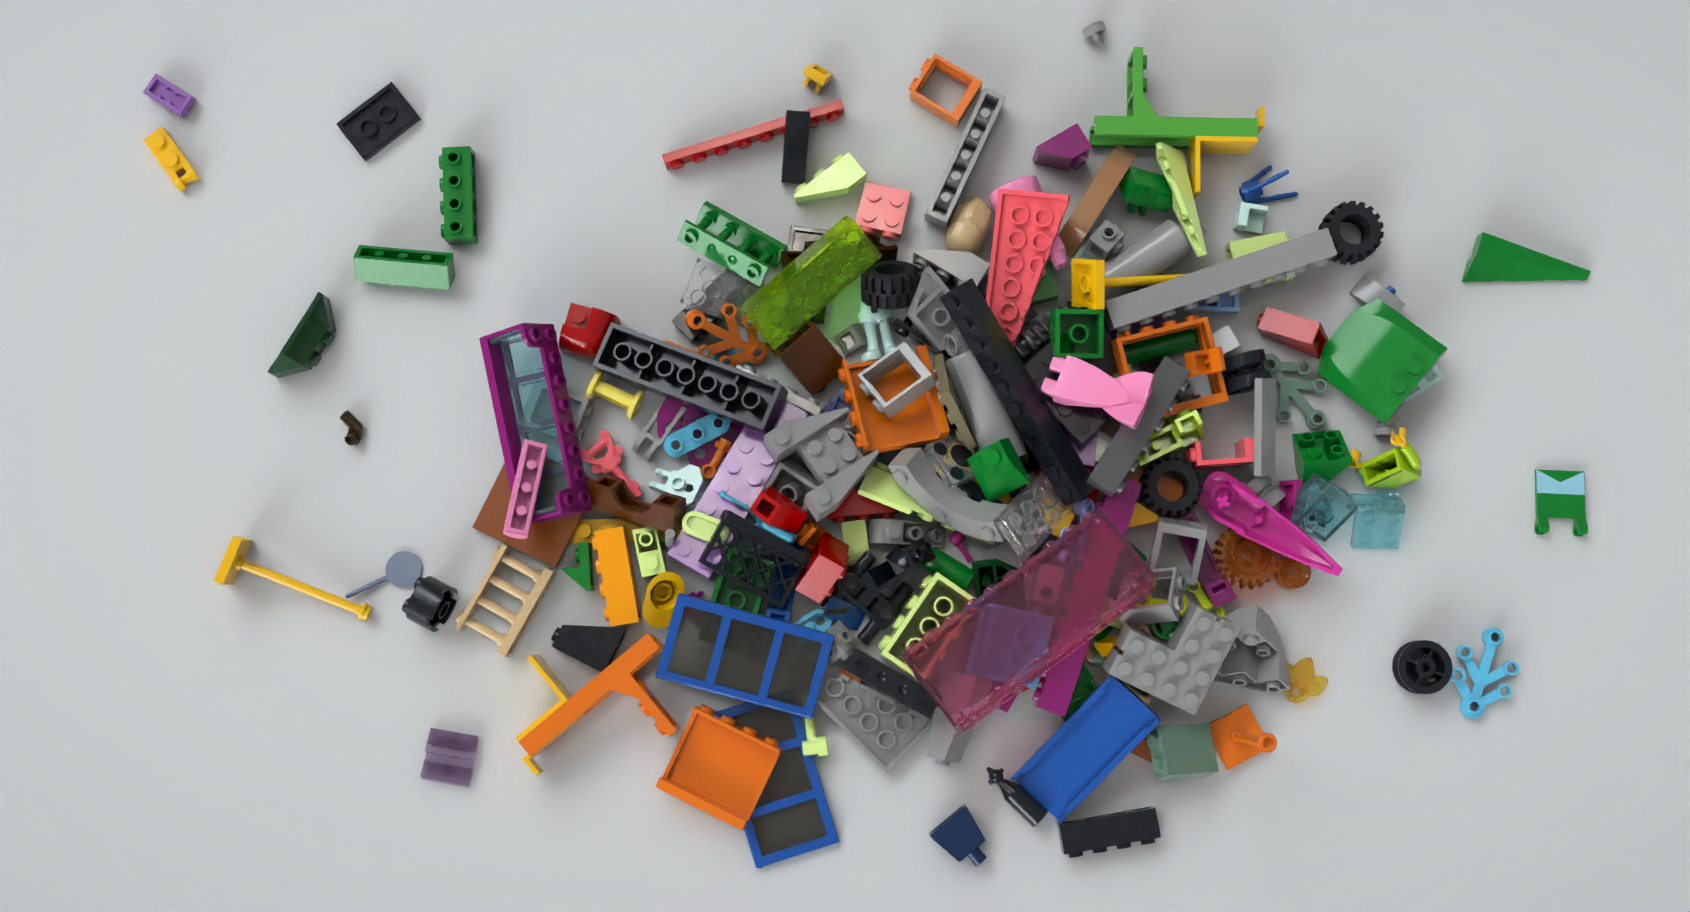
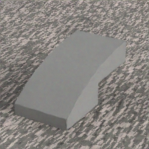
[1349,276,1405,312]

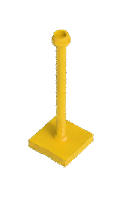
[1071,258,1186,310]
[214,536,372,621]

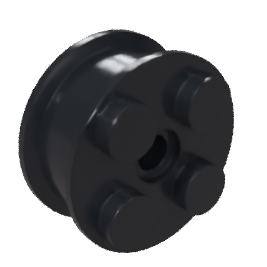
[1392,640,1452,694]

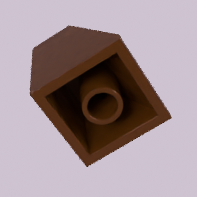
[764,312,848,396]

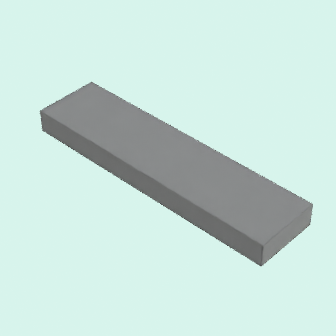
[1254,378,1276,476]

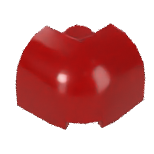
[559,303,620,359]

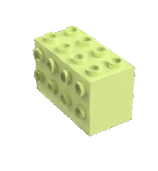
[877,572,977,682]

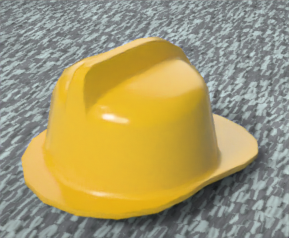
[642,572,685,628]

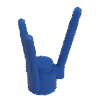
[1238,165,1298,204]

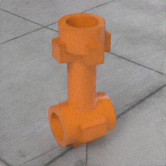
[701,437,733,481]

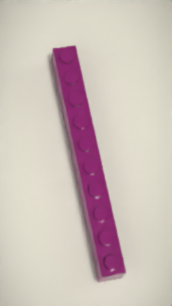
[1032,478,1142,717]

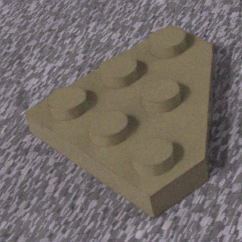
[932,353,977,450]

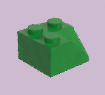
[1050,309,1104,360]

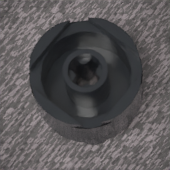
[402,576,458,632]

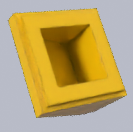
[1094,636,1120,658]

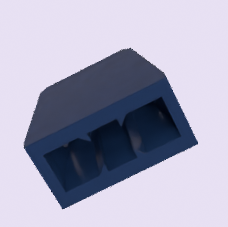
[929,804,987,866]

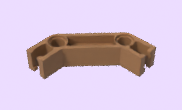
[1059,143,1137,258]

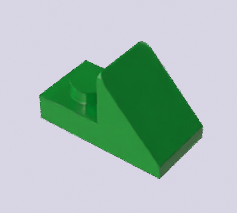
[561,542,594,591]

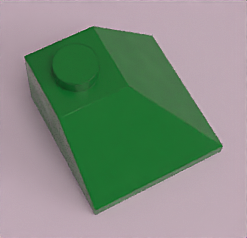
[967,437,1031,502]

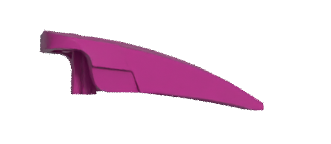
[1199,470,1343,576]

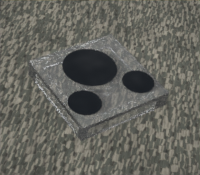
[923,434,976,489]

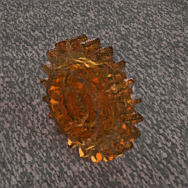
[1212,528,1280,590]

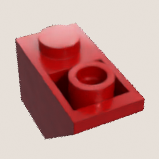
[749,486,809,534]

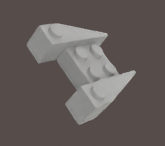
[763,407,879,522]

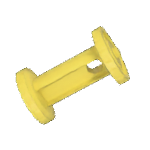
[585,371,645,420]

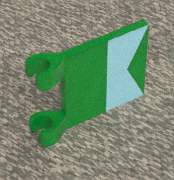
[1534,469,1588,536]

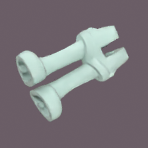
[858,300,897,362]

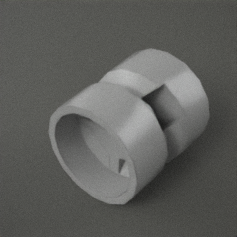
[1245,476,1286,507]

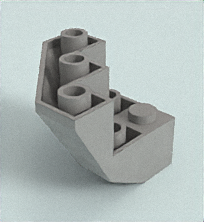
[1213,604,1291,693]

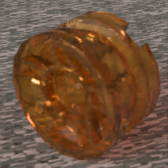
[1273,556,1311,589]

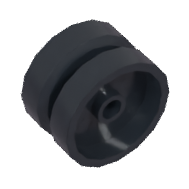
[1222,349,1272,396]

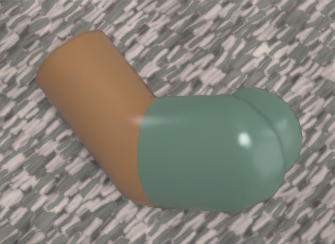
[1085,644,1107,667]

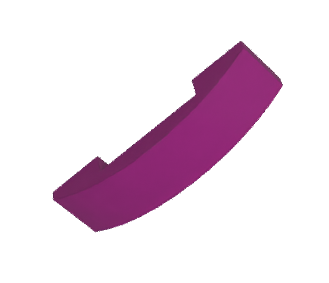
[1177,511,1237,608]

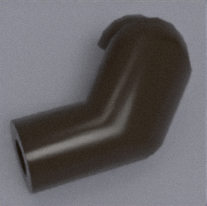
[340,410,363,446]

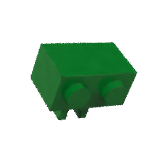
[1119,167,1172,217]

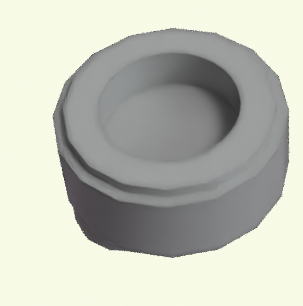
[1082,21,1106,45]

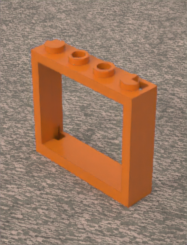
[1110,314,1229,417]

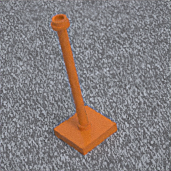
[1209,704,1277,770]

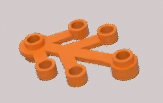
[685,302,768,367]

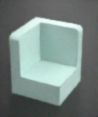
[1233,202,1269,234]

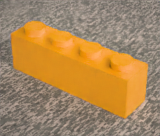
[592,525,642,627]

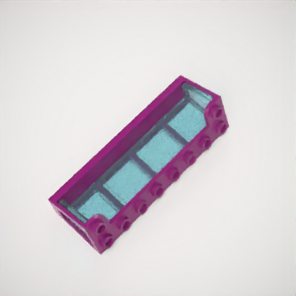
[479,323,592,524]

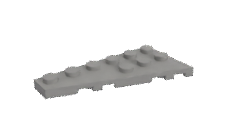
[784,653,932,774]

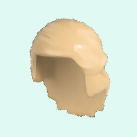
[945,196,991,255]

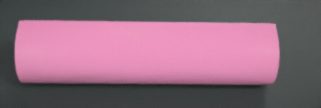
[503,439,548,539]

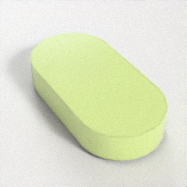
[682,511,729,545]

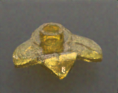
[1284,657,1328,703]

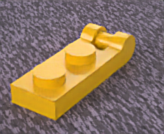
[143,127,200,192]

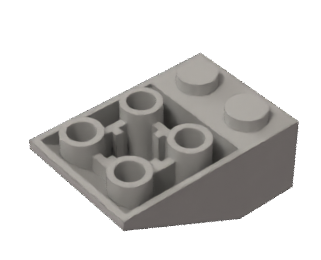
[912,249,990,288]

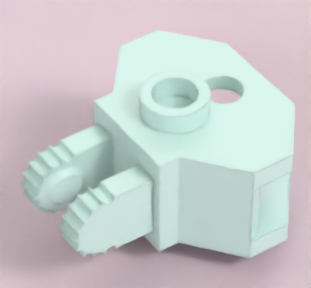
[648,464,706,513]

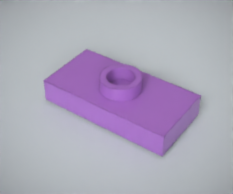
[143,73,197,119]

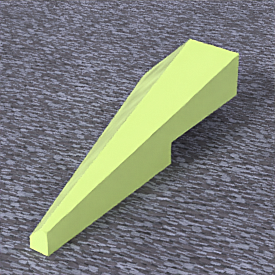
[1156,142,1207,257]

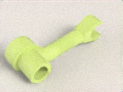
[801,693,828,756]

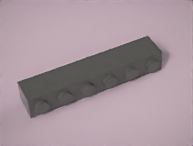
[1086,356,1191,498]

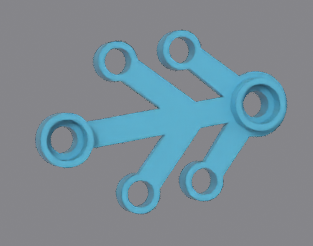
[1450,628,1519,719]

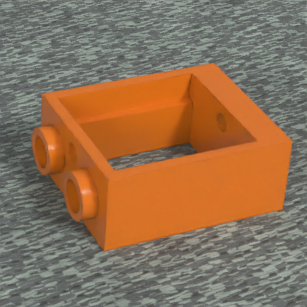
[908,54,983,127]

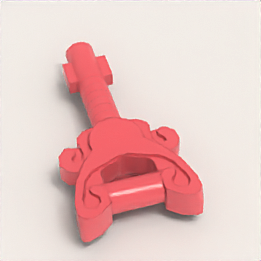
[581,429,643,499]

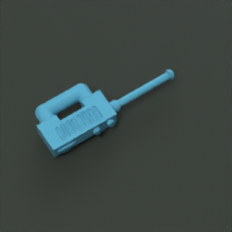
[719,491,798,544]

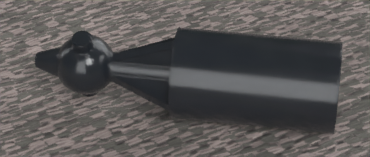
[986,767,1048,827]

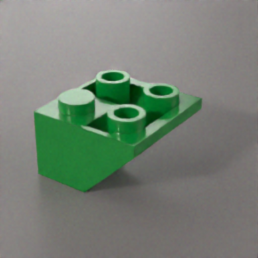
[1292,430,1352,486]

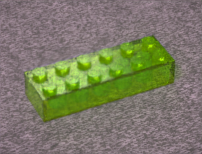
[738,215,882,350]

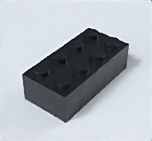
[1024,343,1114,450]

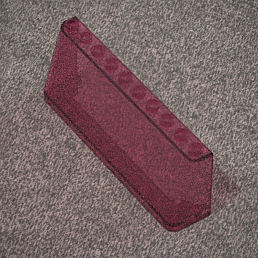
[900,508,1157,735]

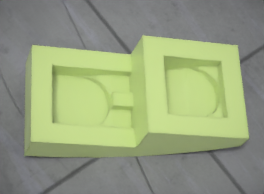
[841,520,871,568]

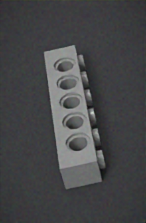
[924,87,1006,229]

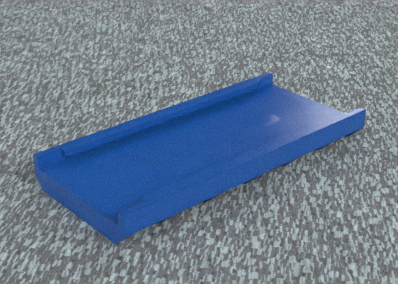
[1011,675,1161,824]

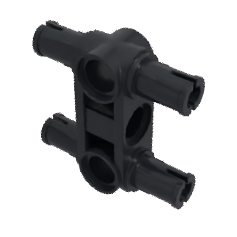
[820,550,914,645]

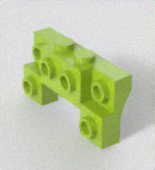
[1125,409,1205,477]

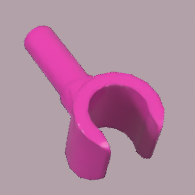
[949,531,973,563]

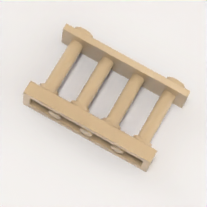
[455,544,557,657]

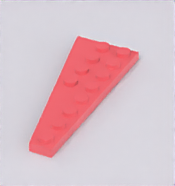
[986,188,1070,349]

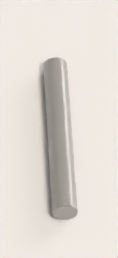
[664,529,675,552]

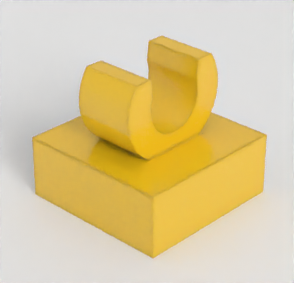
[803,63,833,93]

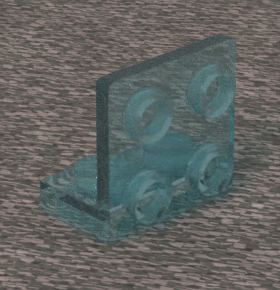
[1349,493,1406,549]

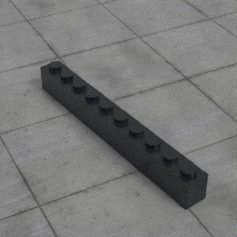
[939,278,1096,507]

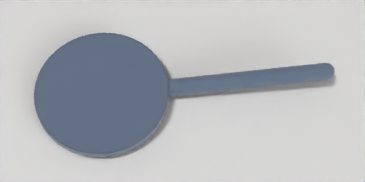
[345,551,422,599]

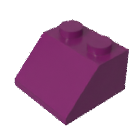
[1032,123,1092,171]

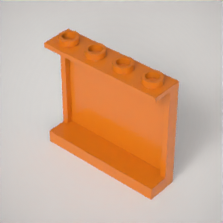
[838,345,950,456]
[655,704,783,830]

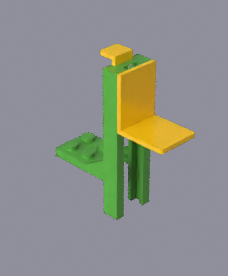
[1089,47,1265,200]

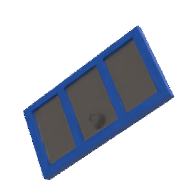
[655,593,834,719]
[713,688,839,868]

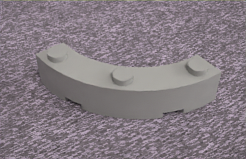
[888,448,1017,542]

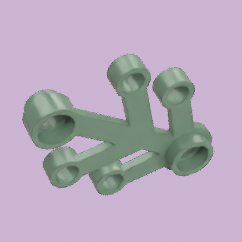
[1257,354,1327,430]

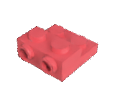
[855,182,911,240]

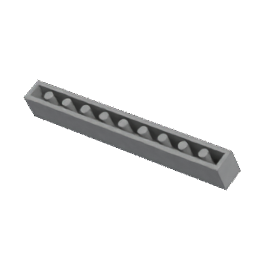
[1104,228,1337,334]

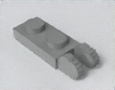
[631,398,686,462]

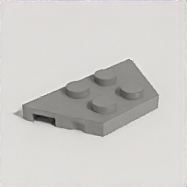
[907,266,958,351]

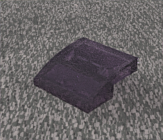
[420,728,479,788]

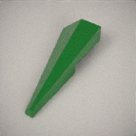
[1462,232,1591,282]

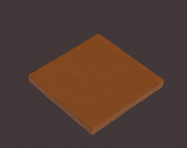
[472,457,595,568]

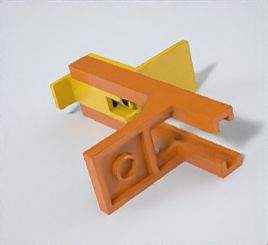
[515,633,681,776]

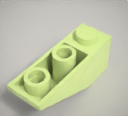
[794,152,867,203]

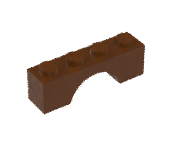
[591,474,686,532]

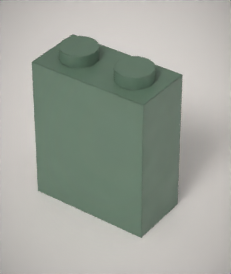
[1147,723,1219,780]

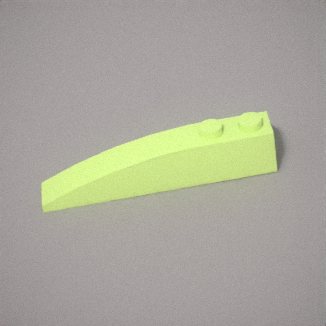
[858,461,995,545]

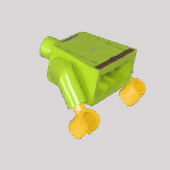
[1348,427,1422,488]

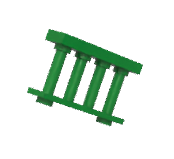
[677,201,788,287]

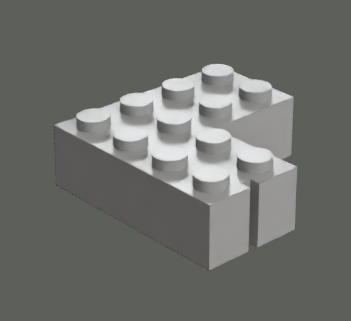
[1102,601,1241,715]

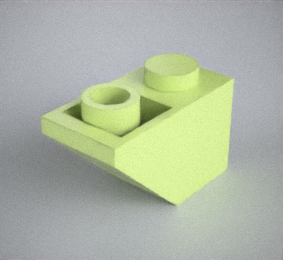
[632,527,668,579]

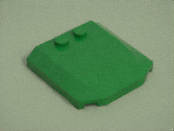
[1317,298,1448,425]

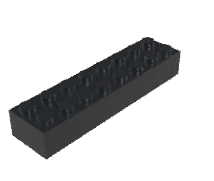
[592,322,789,435]

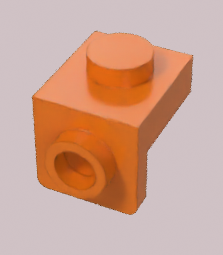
[1184,347,1226,377]
[796,518,832,550]

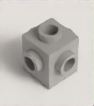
[1086,220,1125,262]
[814,620,858,664]

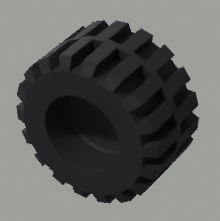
[1318,201,1384,265]
[860,260,920,310]
[1139,456,1203,518]

